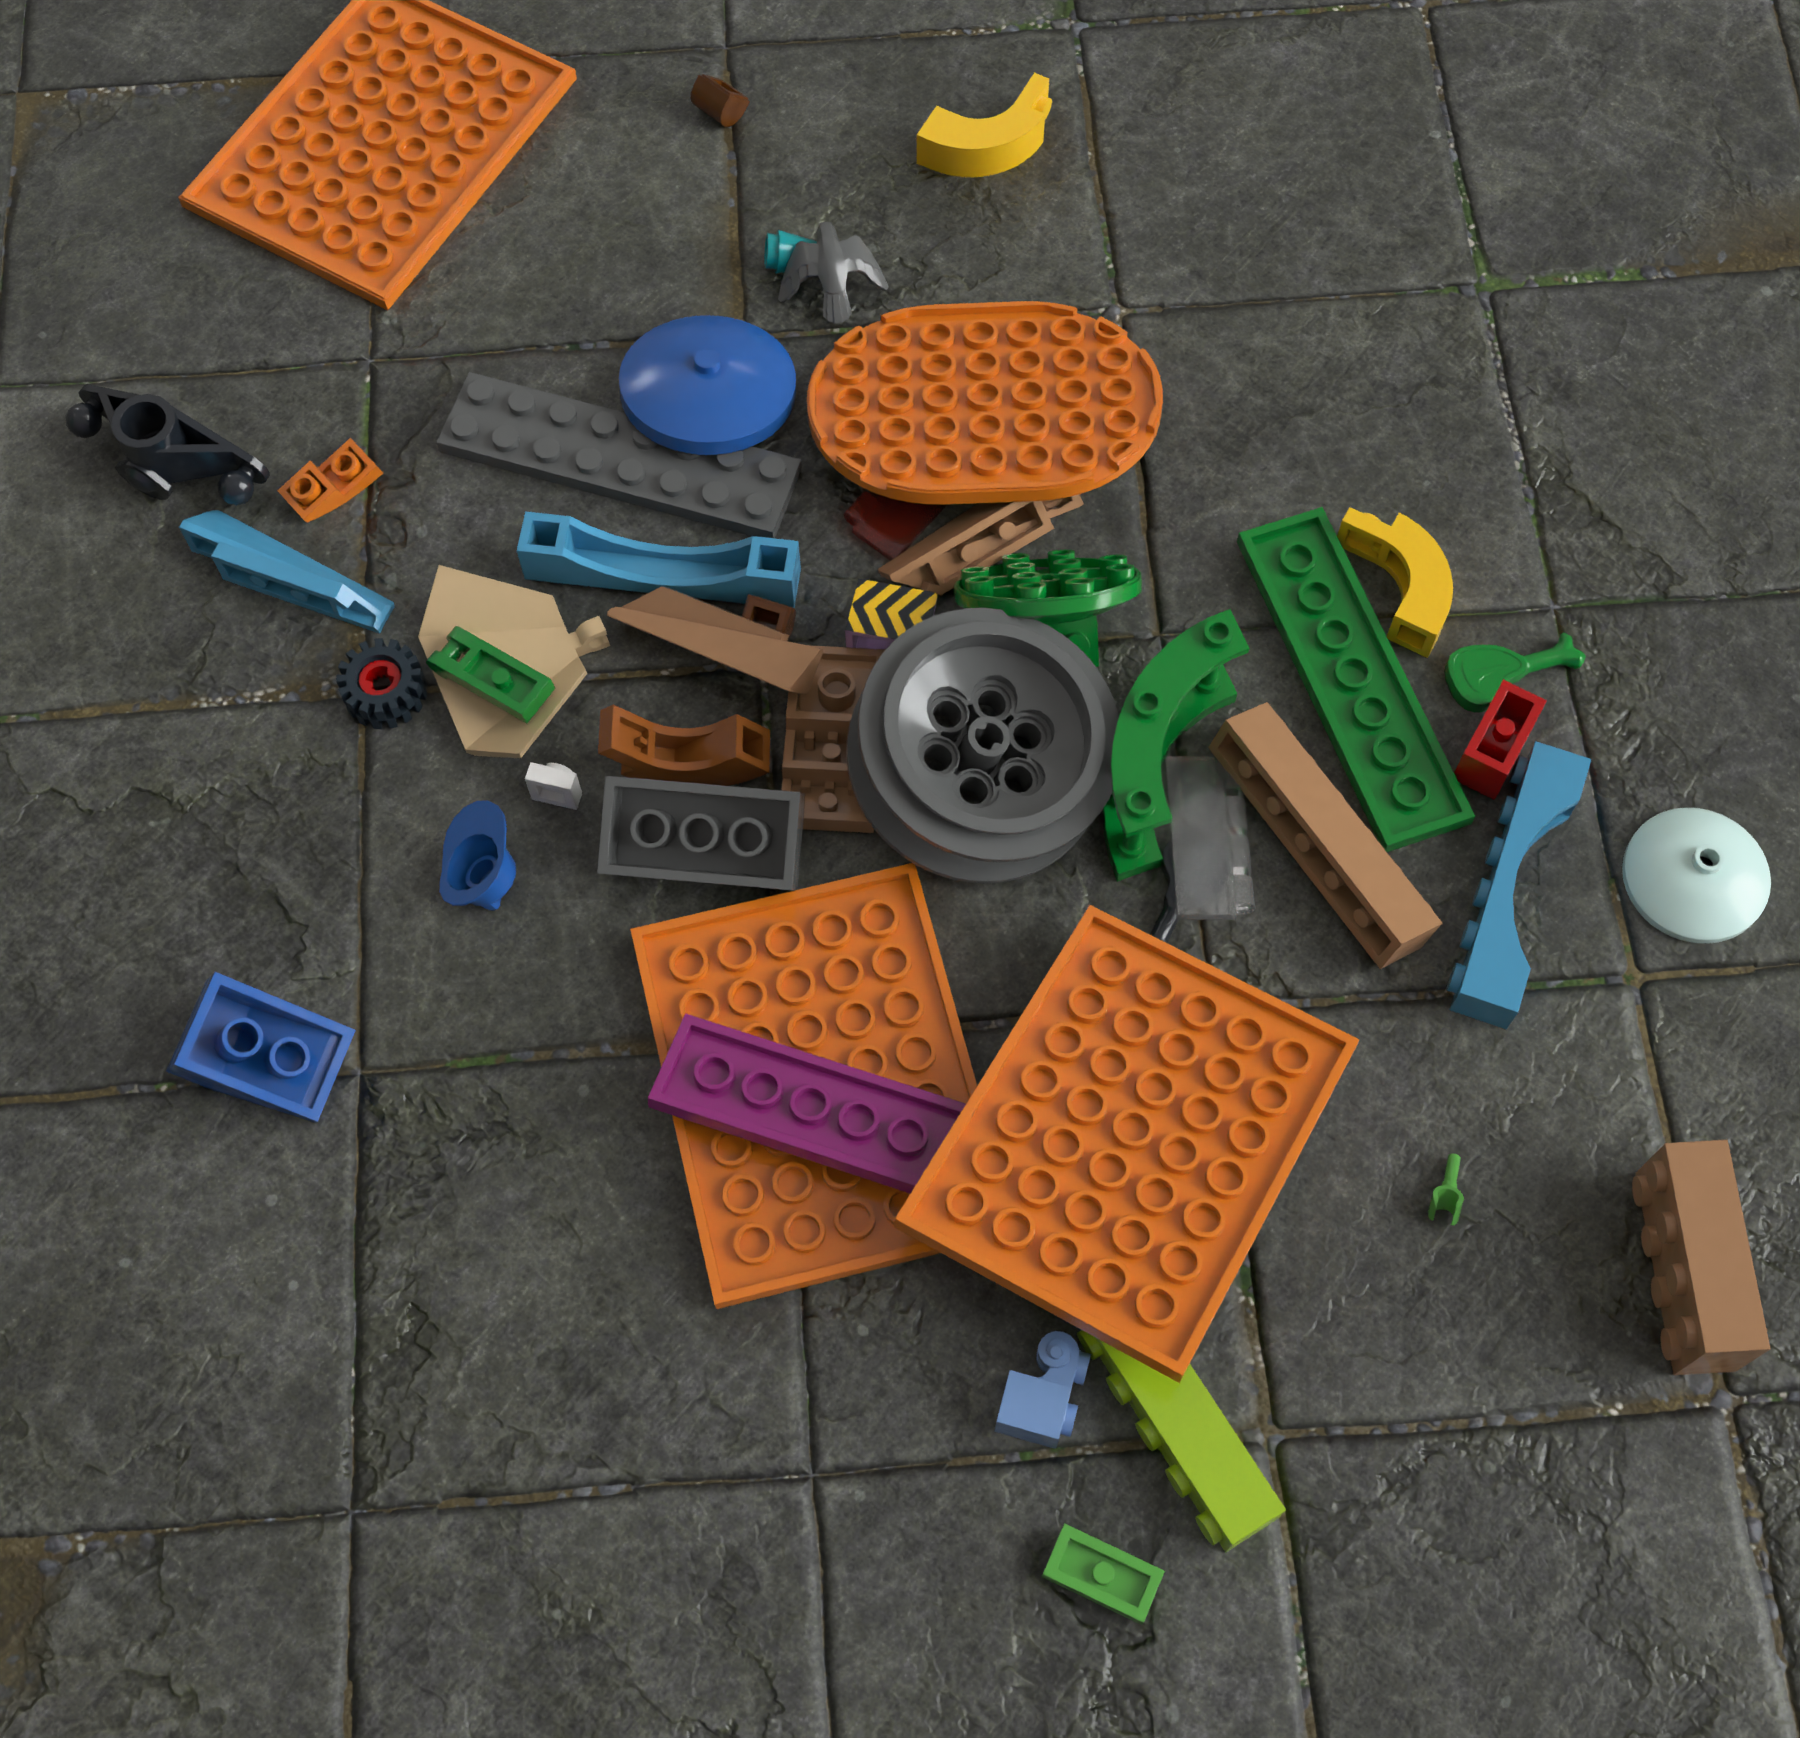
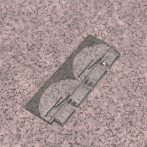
[1165,757,1255,920]

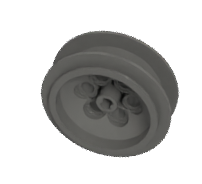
[846,608,1119,884]

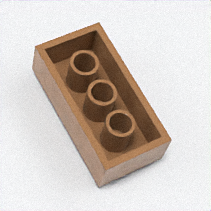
[1632,1140,1771,1375]

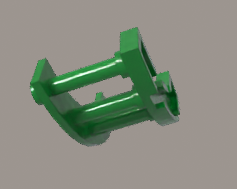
[1103,609,1250,882]

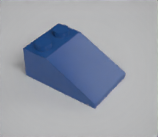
[166,972,356,1123]

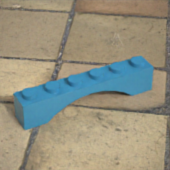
[517,511,801,608]
[1446,741,1591,1029]

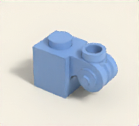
[995,1331,1091,1449]

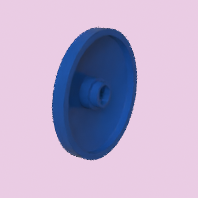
[619,315,796,455]

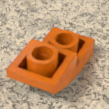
[277,438,383,523]

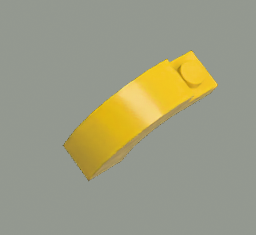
[916,72,1052,177]
[1337,507,1453,658]

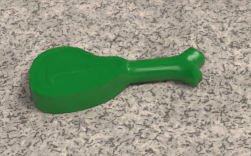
[1444,633,1586,713]

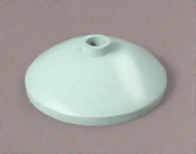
[1622,808,1771,943]

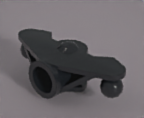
[66,384,270,506]

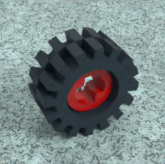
[336,638,427,730]

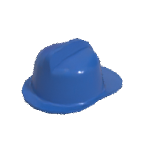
[439,800,516,911]

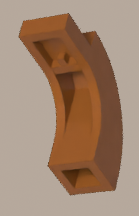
[598,704,770,786]

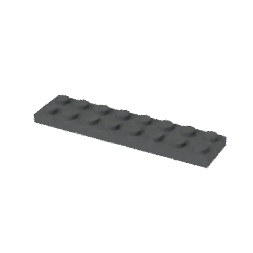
[436,372,802,538]

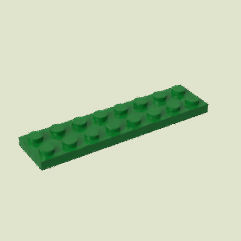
[1237,507,1475,852]

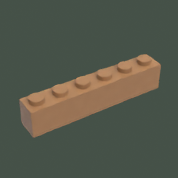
[1208,702,1442,969]

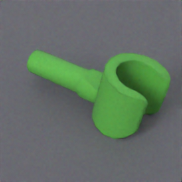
[1428,1154,1464,1225]

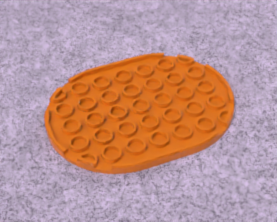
[807,301,1163,505]

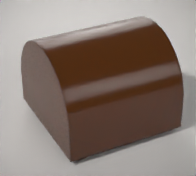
[691,74,750,127]
[742,594,796,642]

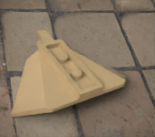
[418,565,610,758]

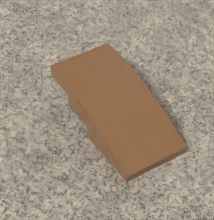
[781,645,886,833]

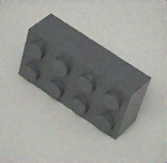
[597,776,806,890]

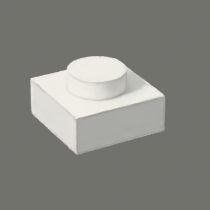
[525,762,582,810]

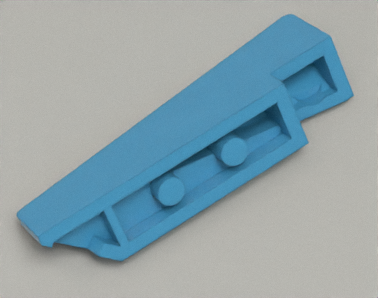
[179,510,394,634]

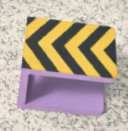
[845,578,937,649]

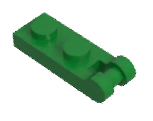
[426,626,555,724]

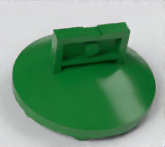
[954,549,1142,667]

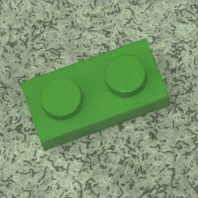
[1042,1523,1165,1625]

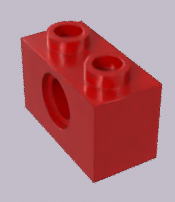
[1454,679,1547,800]

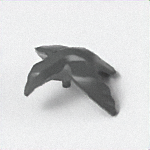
[778,222,889,324]

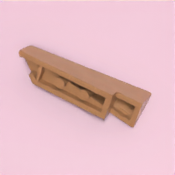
[878,494,1084,595]
[607,586,824,694]

